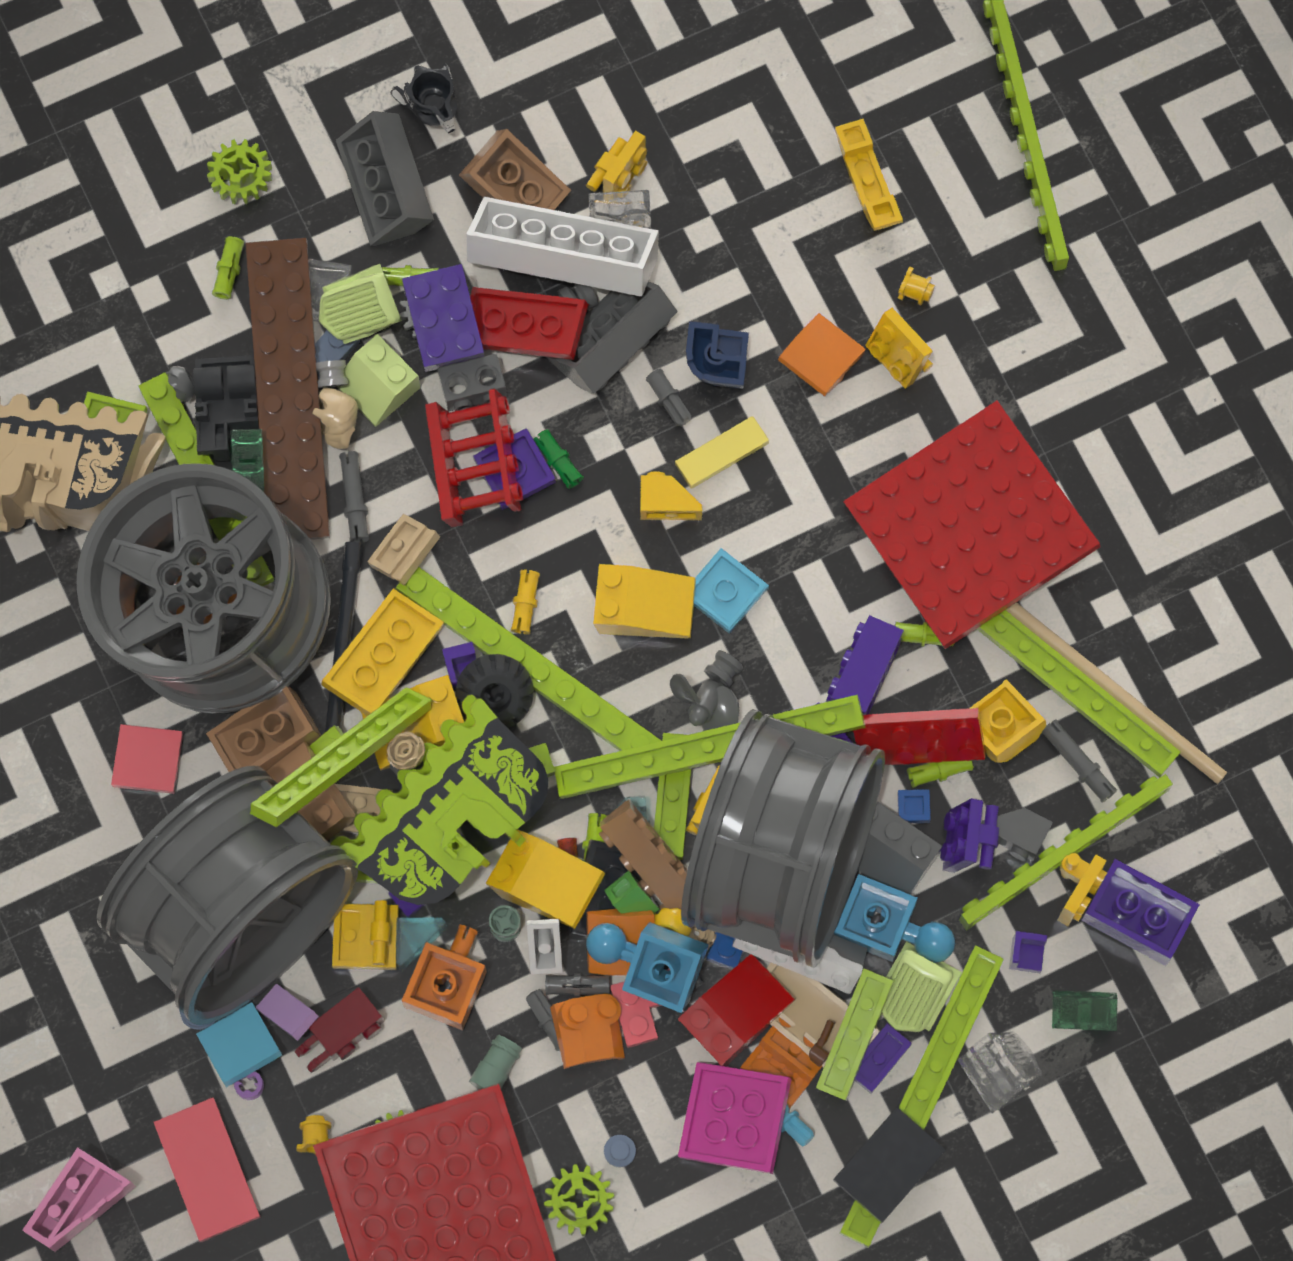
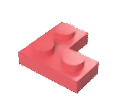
[610,969,670,1048]

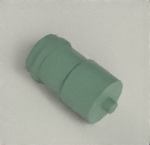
[469,1035,522,1090]

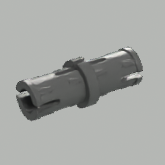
[545,973,609,998]

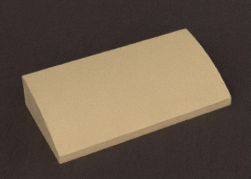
[767,963,881,1068]

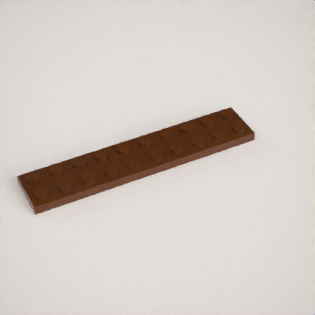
[246,238,330,540]

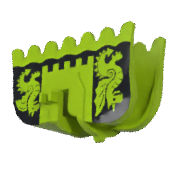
[330,694,548,905]

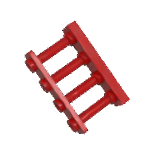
[425,388,523,527]

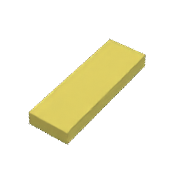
[675,416,769,489]

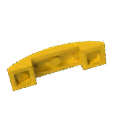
[835,119,903,231]

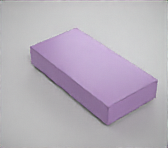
[256,984,319,1041]

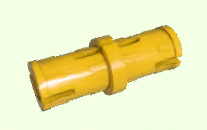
[511,570,540,635]

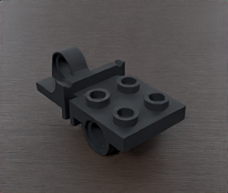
[193,355,260,461]

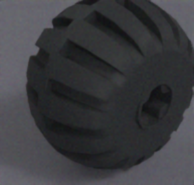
[456,654,534,728]

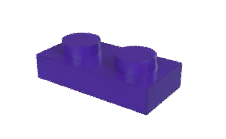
[855,1023,912,1094]

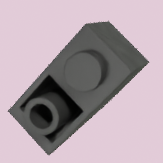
[981,808,1053,861]

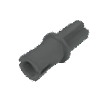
[646,369,691,426]
[526,989,560,1051]

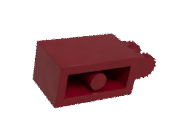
[295,987,384,1073]

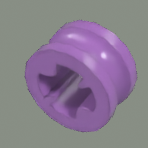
[234,1071,264,1100]

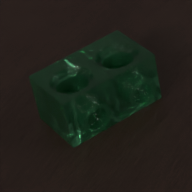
[230,429,264,492]
[1051,990,1118,1031]

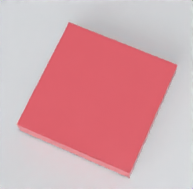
[111,724,183,794]

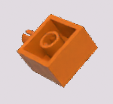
[402,924,487,1031]

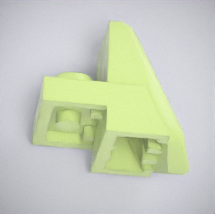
[319,264,402,344]
[881,941,962,1032]

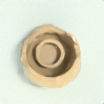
[312,387,358,449]

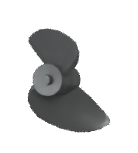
[670,674,739,731]

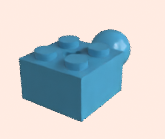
[834,874,955,963]
[586,922,709,1013]

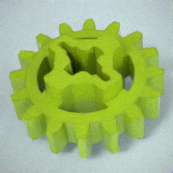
[207,139,272,204]
[544,1164,614,1236]

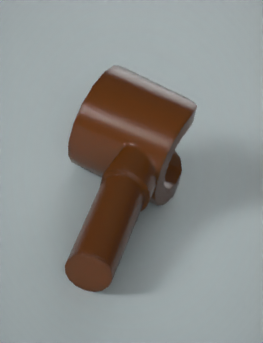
[809,1020,835,1067]

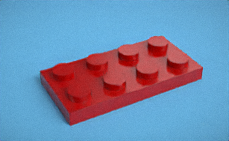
[470,287,588,360]
[853,708,985,765]

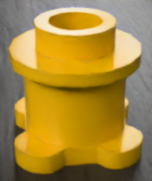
[898,267,935,306]
[296,1115,331,1154]

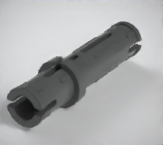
[339,451,369,543]
[1042,719,1117,803]

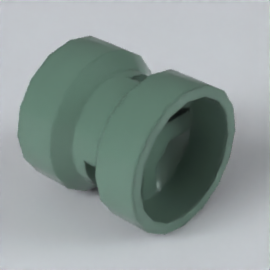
[489,905,521,942]

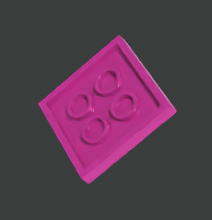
[678,1062,791,1174]

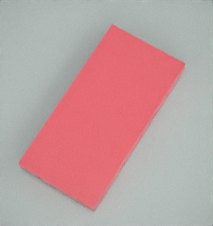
[154,1097,261,1242]

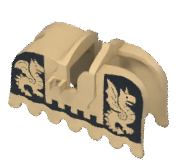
[0,394,166,532]

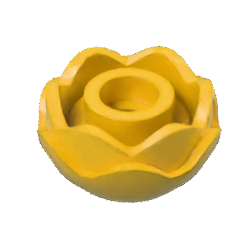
[654,908,692,936]

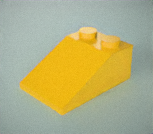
[593,564,696,639]
[361,675,464,771]
[486,829,605,929]

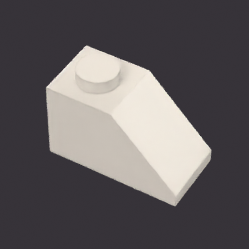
[527,919,563,975]

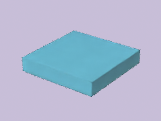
[694,548,769,634]
[196,1002,282,1088]

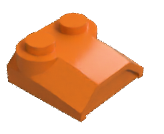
[550,994,625,1069]

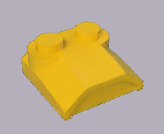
[970,679,1046,763]

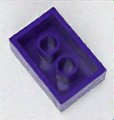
[402,264,484,372]
[826,615,904,715]
[1082,859,1200,966]

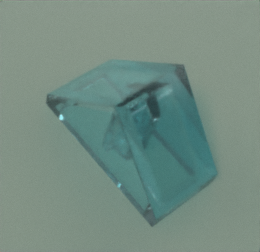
[396,918,448,972]

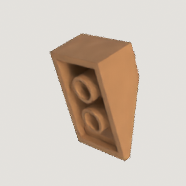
[459,129,571,210]
[206,686,322,772]
[266,742,356,841]

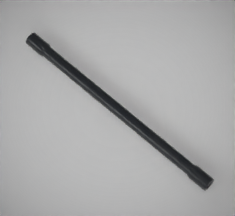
[325,541,363,843]

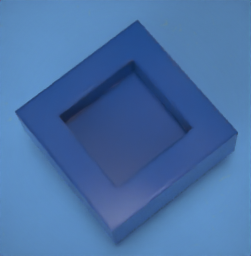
[897,790,930,823]
[706,932,743,969]

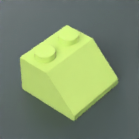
[337,334,421,427]

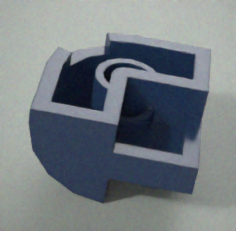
[686,321,749,389]

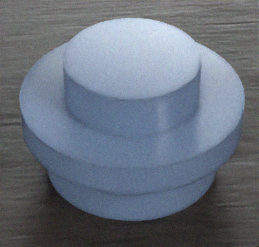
[604,1135,636,1168]

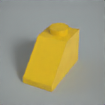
[640,472,702,520]

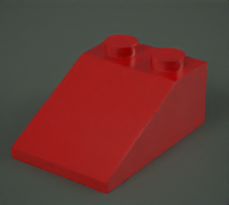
[678,954,796,1066]

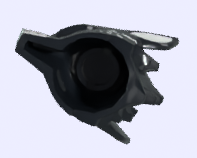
[390,63,457,134]

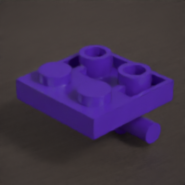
[940,798,999,873]

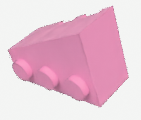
[22,1147,136,1252]

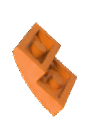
[778,313,866,396]
[587,909,655,975]
[740,1017,822,1110]

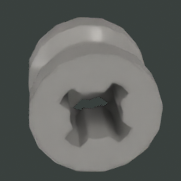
[316,360,348,388]

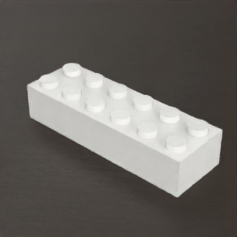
[467,197,659,297]

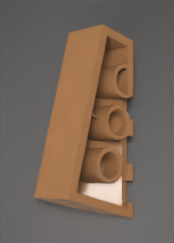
[599,799,687,909]

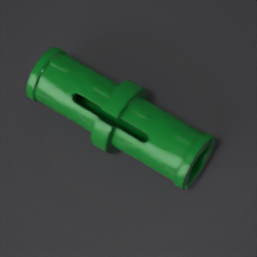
[533,429,584,489]

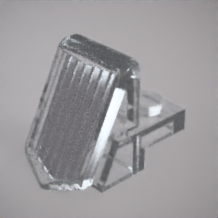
[957,1031,1042,1114]

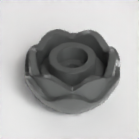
[165,366,195,402]

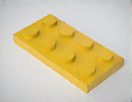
[321,588,444,716]

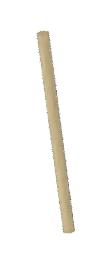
[1006,602,1228,785]

